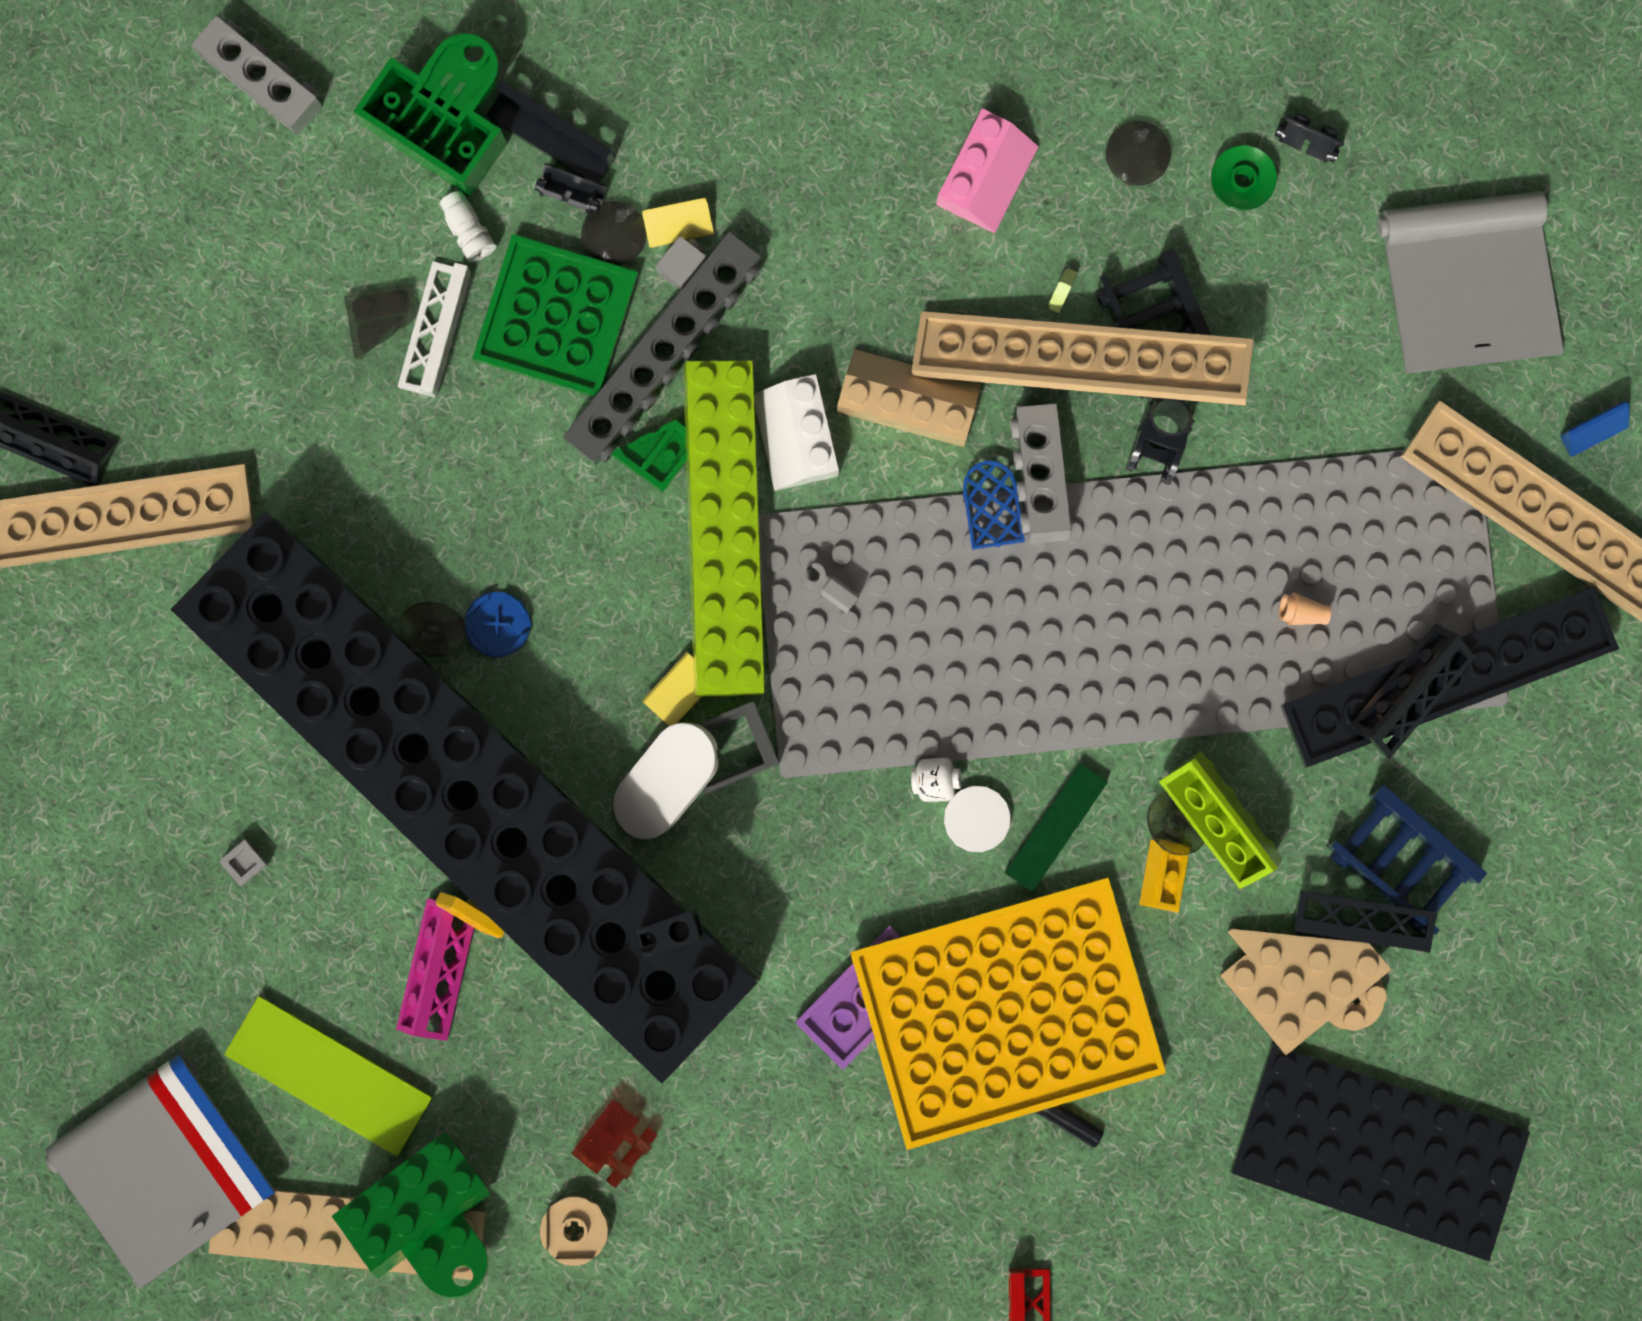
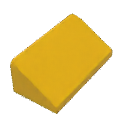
[1139,839,1190,912]

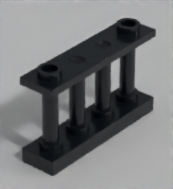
[1095,248,1211,405]

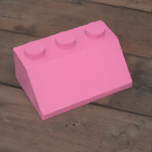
[936,109,1039,234]

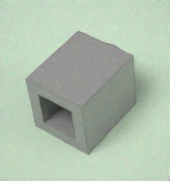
[655,236,707,292]

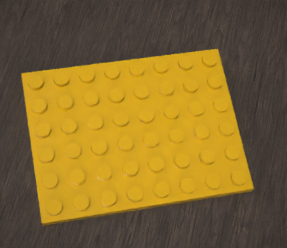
[850,878,1166,1150]

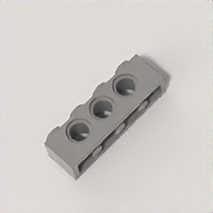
[191,16,322,135]
[1010,404,1071,544]

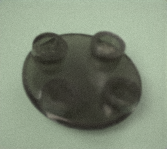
[1105,121,1171,186]
[581,201,647,266]

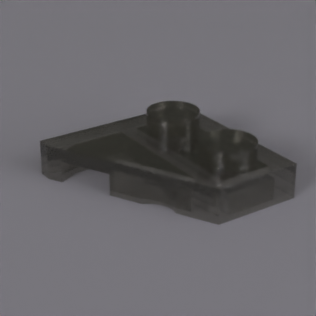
[344,285,416,360]

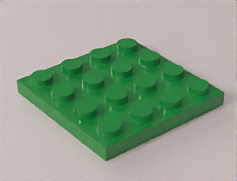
[472,234,639,398]

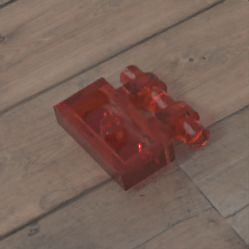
[571,1099,658,1188]

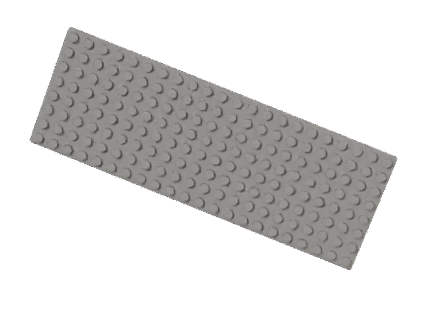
[758,450,1508,778]

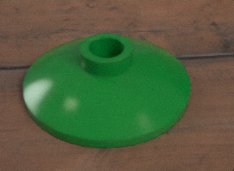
[1211,145,1277,211]

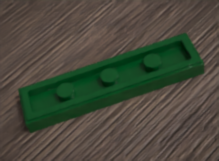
[1005,763,1108,892]

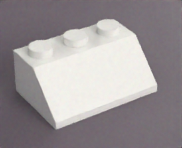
[754,374,839,491]

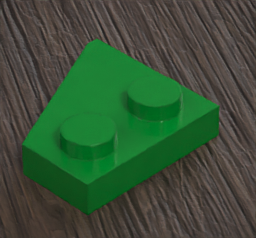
[611,420,687,494]

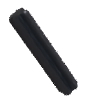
[1035,1105,1104,1148]

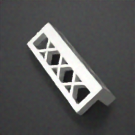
[398,261,471,398]

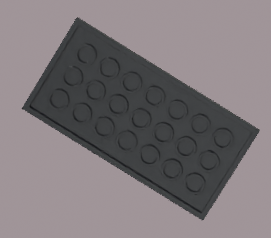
[1230,1044,1530,1262]

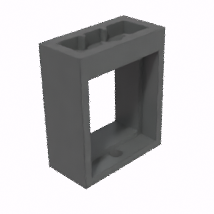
[698,701,779,795]

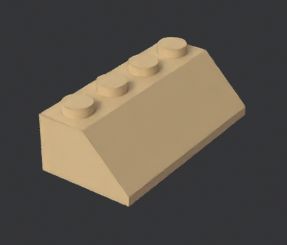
[837,349,981,447]

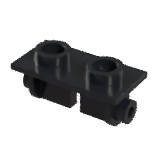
[1274,111,1345,163]
[534,163,606,214]

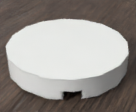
[944,786,1011,852]

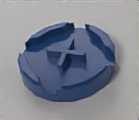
[465,592,531,658]

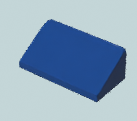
[1560,402,1629,457]

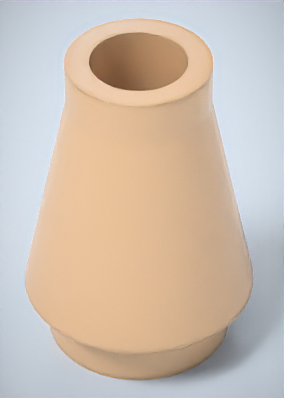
[1279,592,1331,625]

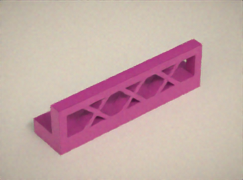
[396,898,474,1041]

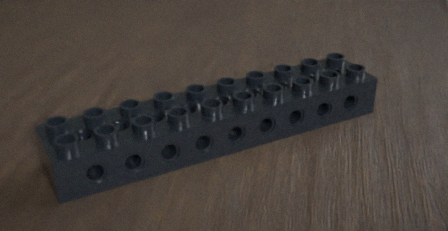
[170,512,759,1084]

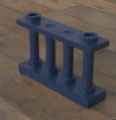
[1326,785,1487,935]

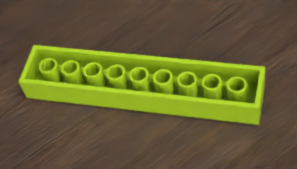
[683,361,764,697]

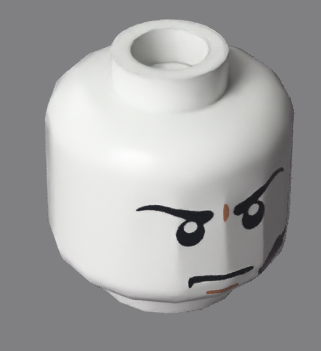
[911,758,962,802]

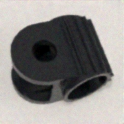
[1125,398,1195,485]

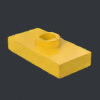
[435,892,505,938]

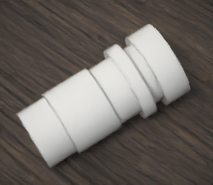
[440,190,496,262]

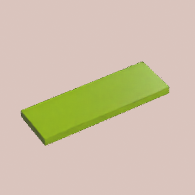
[224,996,433,1157]

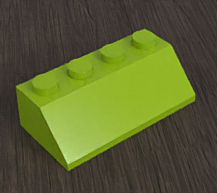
[1159,751,1282,889]

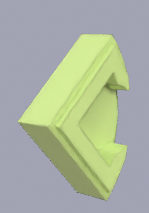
[1048,268,1078,313]

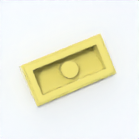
[642,198,714,248]
[642,652,701,726]

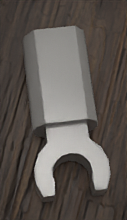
[801,562,860,614]

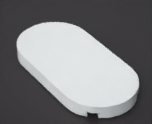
[613,723,719,839]

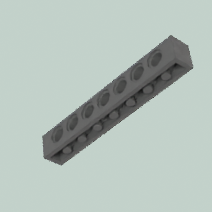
[563,232,762,466]

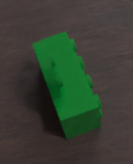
[353,33,507,197]
[332,1132,490,1299]

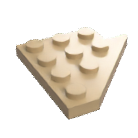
[1220,929,1391,1055]

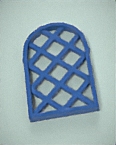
[963,461,1025,550]

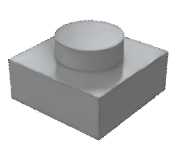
[219,839,269,887]

